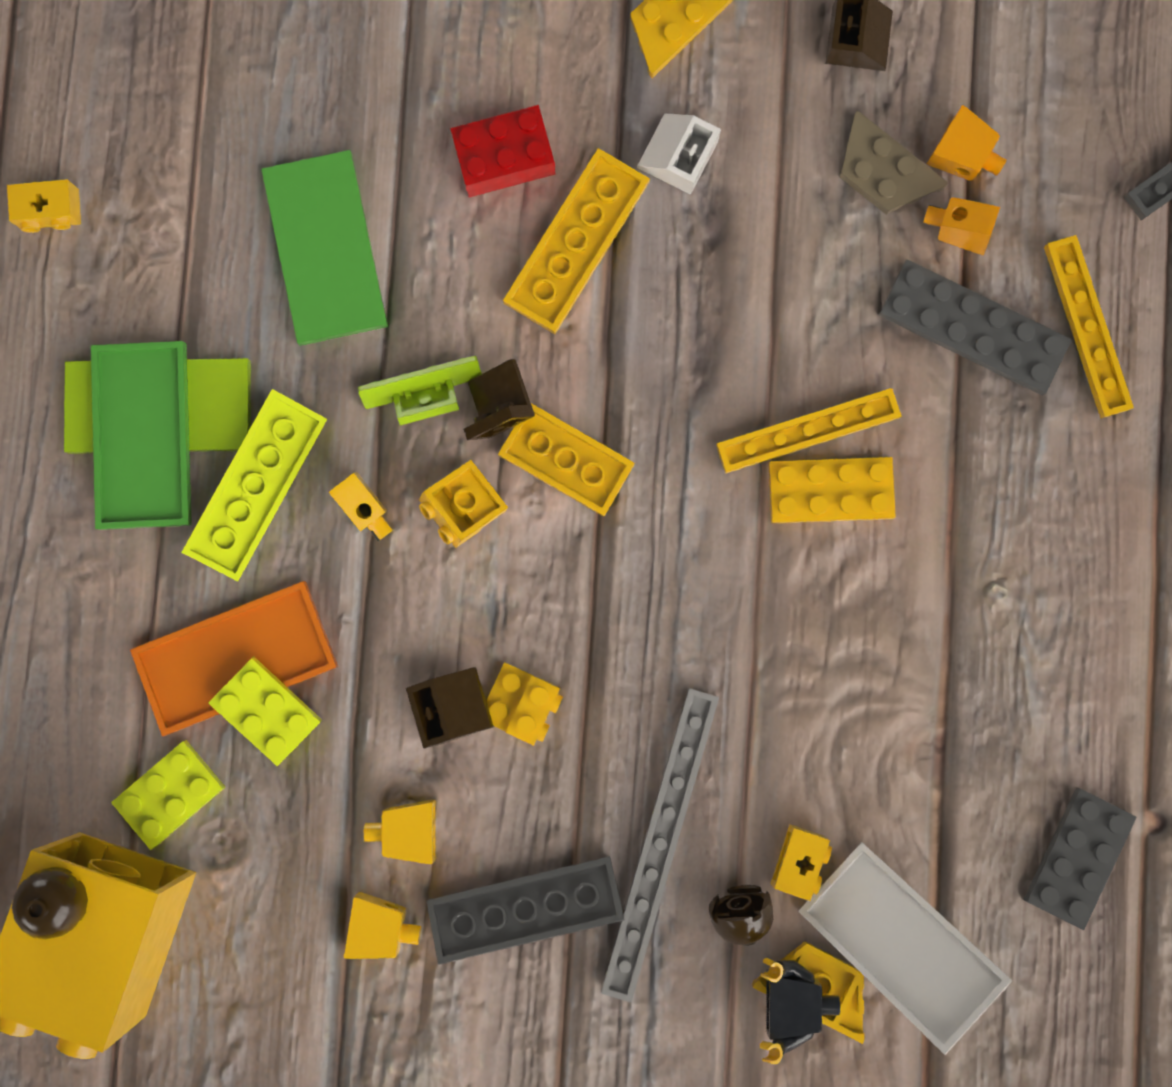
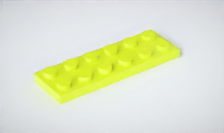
[181,389,327,581]

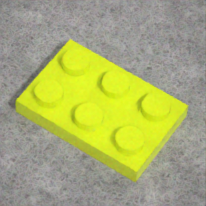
[208,656,322,766]
[111,740,226,850]

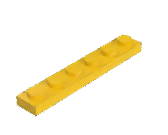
[1044,235,1134,419]
[716,388,902,474]

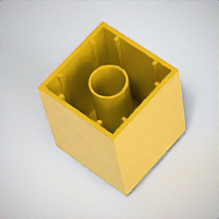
[0,832,197,1059]

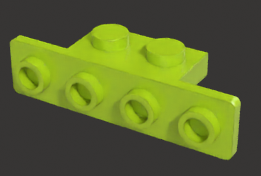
[358,356,482,425]

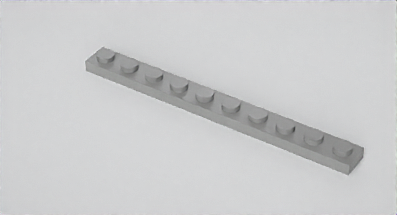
[601,688,719,1002]

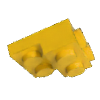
[419,460,508,548]
[486,662,563,746]

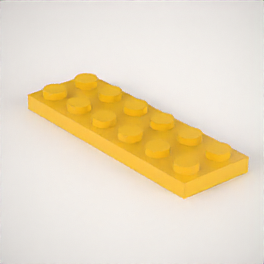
[503,148,650,334]

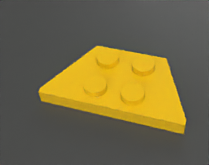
[630,0,733,78]
[751,941,865,1044]

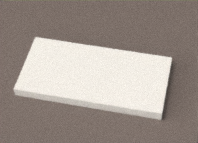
[798,842,1012,1055]

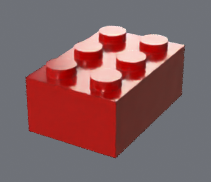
[450,105,556,198]

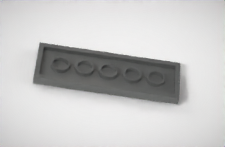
[878,259,1072,395]
[426,856,625,965]

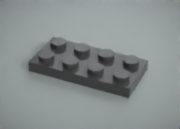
[1023,787,1137,930]

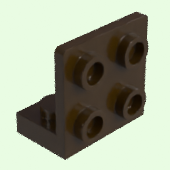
[463,359,535,440]

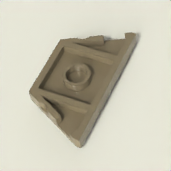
[840,111,948,215]

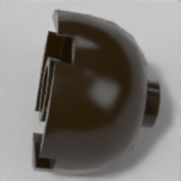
[12,867,88,940]
[709,885,774,946]

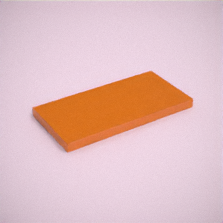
[130,581,338,737]

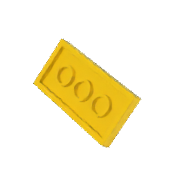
[498,403,635,517]
[768,457,896,524]

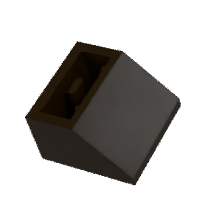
[825,0,893,71]
[406,667,494,749]

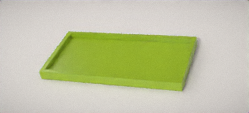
[64,358,251,454]

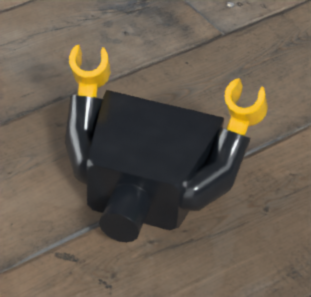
[760,958,840,1064]

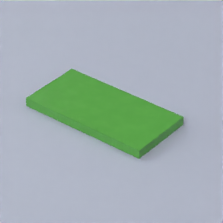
[261,150,388,346]
[91,341,192,530]

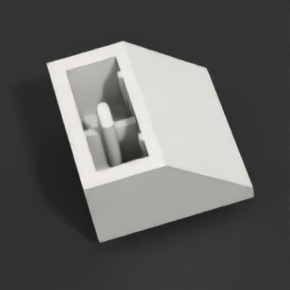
[637,113,721,195]

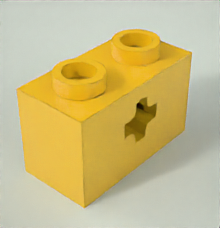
[7,179,81,233]
[770,824,832,901]

